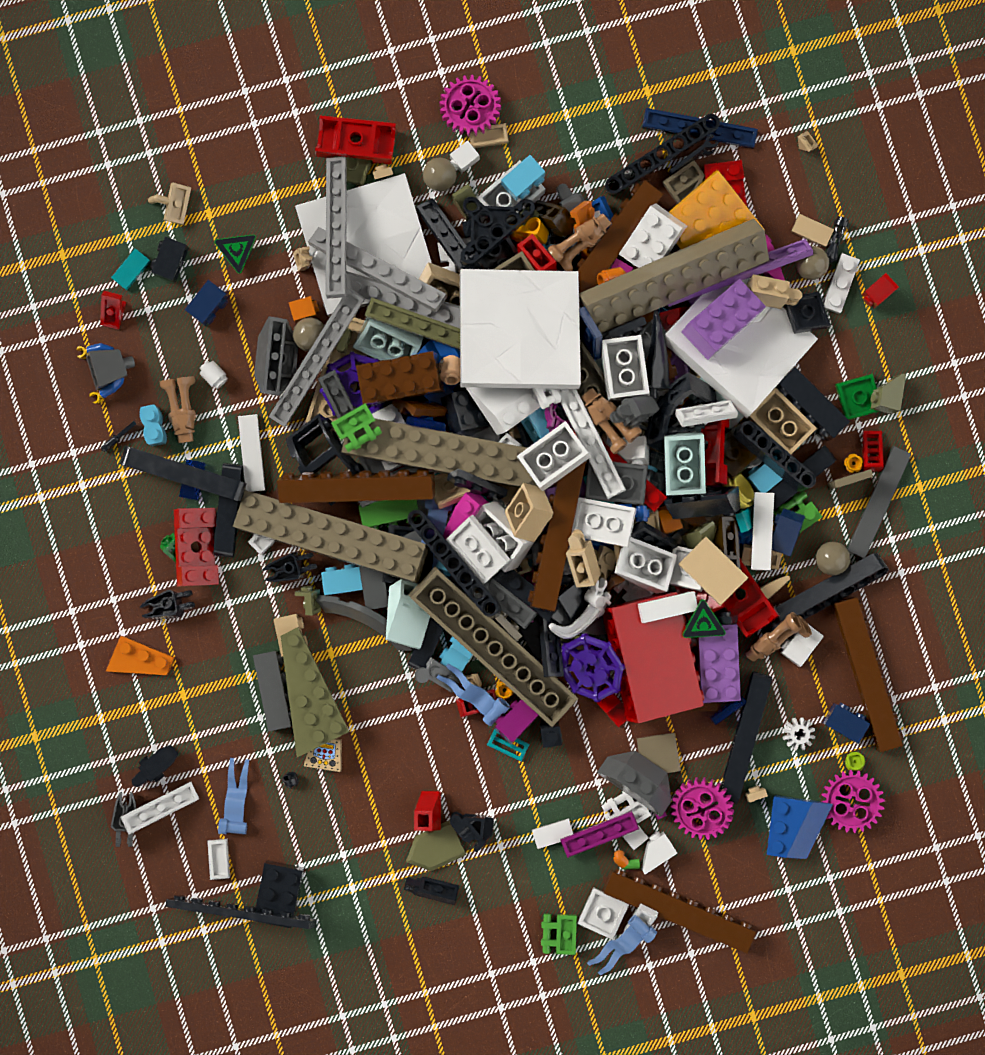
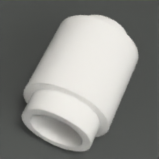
[200,361,228,389]

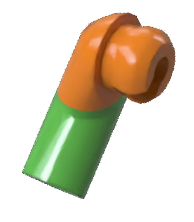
[613,850,640,870]

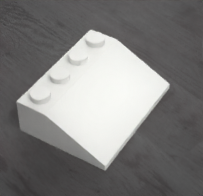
[466,387,550,435]

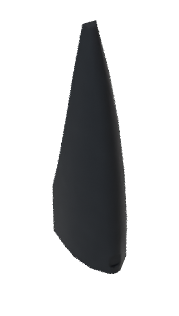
[646,310,670,399]

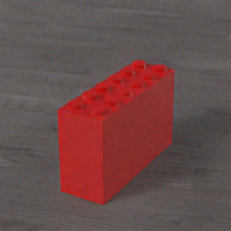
[602,592,704,723]

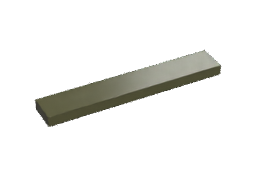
[365,297,460,350]

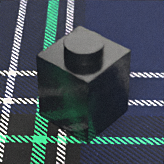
[540,721,562,748]

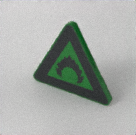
[214,234,256,274]
[682,599,726,638]

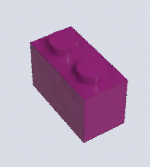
[495,699,538,745]

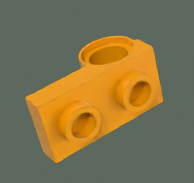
[508,217,549,244]

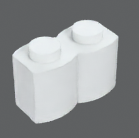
[780,625,823,667]

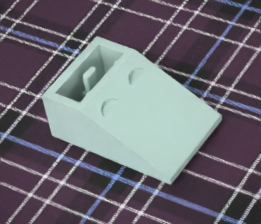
[386,579,430,649]

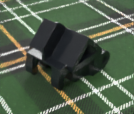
[450,811,494,852]

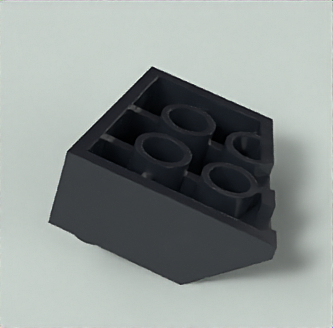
[665,486,741,519]

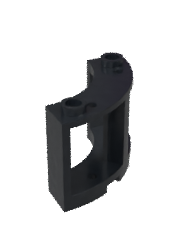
[646,372,717,454]
[286,413,365,506]

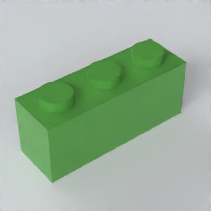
[358,500,420,530]

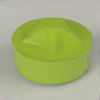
[845,752,865,772]

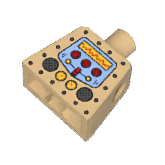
[304,738,342,772]

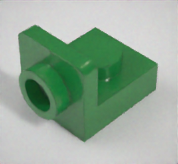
[160,533,176,563]

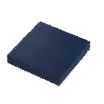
[579,306,603,360]

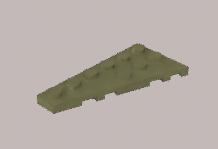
[281,627,350,757]

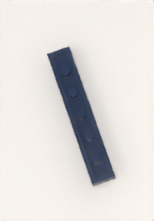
[642,108,758,149]

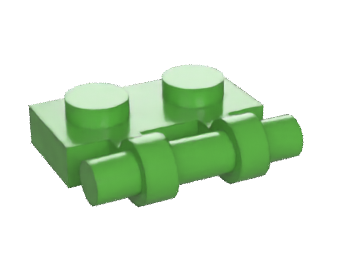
[331,403,382,452]
[773,491,822,533]
[541,913,577,955]

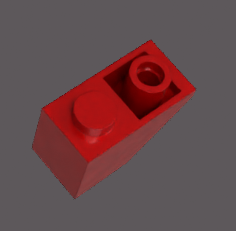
[414,791,441,831]

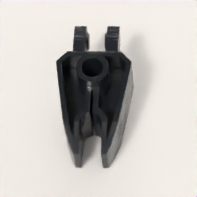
[262,552,317,582]
[140,589,195,620]
[131,745,178,788]

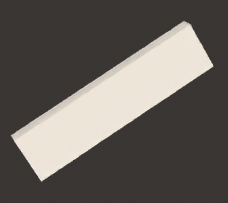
[238,414,266,492]
[751,492,774,571]
[120,782,199,834]

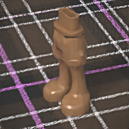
[547,213,612,271]
[159,376,196,443]
[581,388,642,454]
[745,612,812,661]

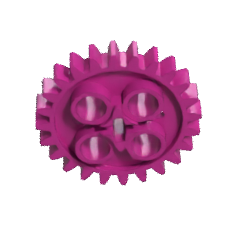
[439,75,501,137]
[821,770,885,833]
[671,777,734,840]

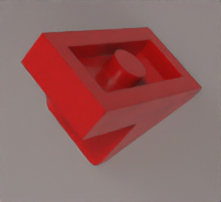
[100,291,126,330]
[596,686,627,727]

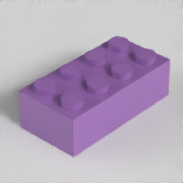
[681,279,766,360]
[696,623,741,703]

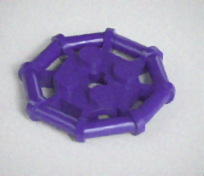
[320,351,385,417]
[562,633,625,702]

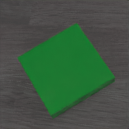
[835,374,880,420]

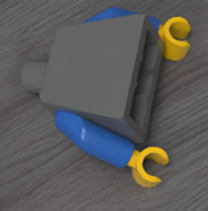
[77,343,135,403]

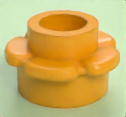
[844,454,863,473]
[495,681,514,700]

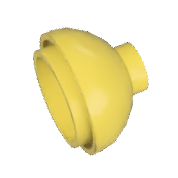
[722,474,755,509]

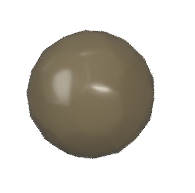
[423,157,457,192]
[795,246,829,280]
[293,317,324,352]
[816,541,850,576]

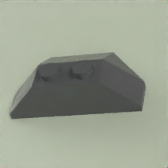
[254,316,298,396]
[597,751,672,817]

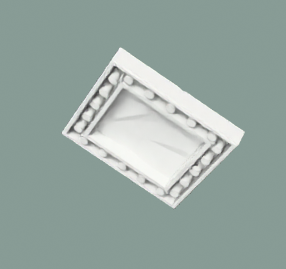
[295,173,431,317]
[460,269,581,389]
[664,278,818,418]

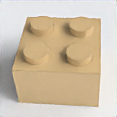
[505,482,553,542]

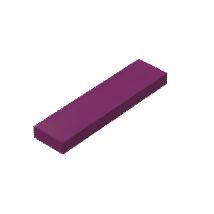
[560,810,639,858]

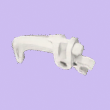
[549,578,611,639]

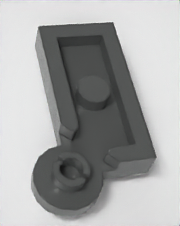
[415,657,460,693]

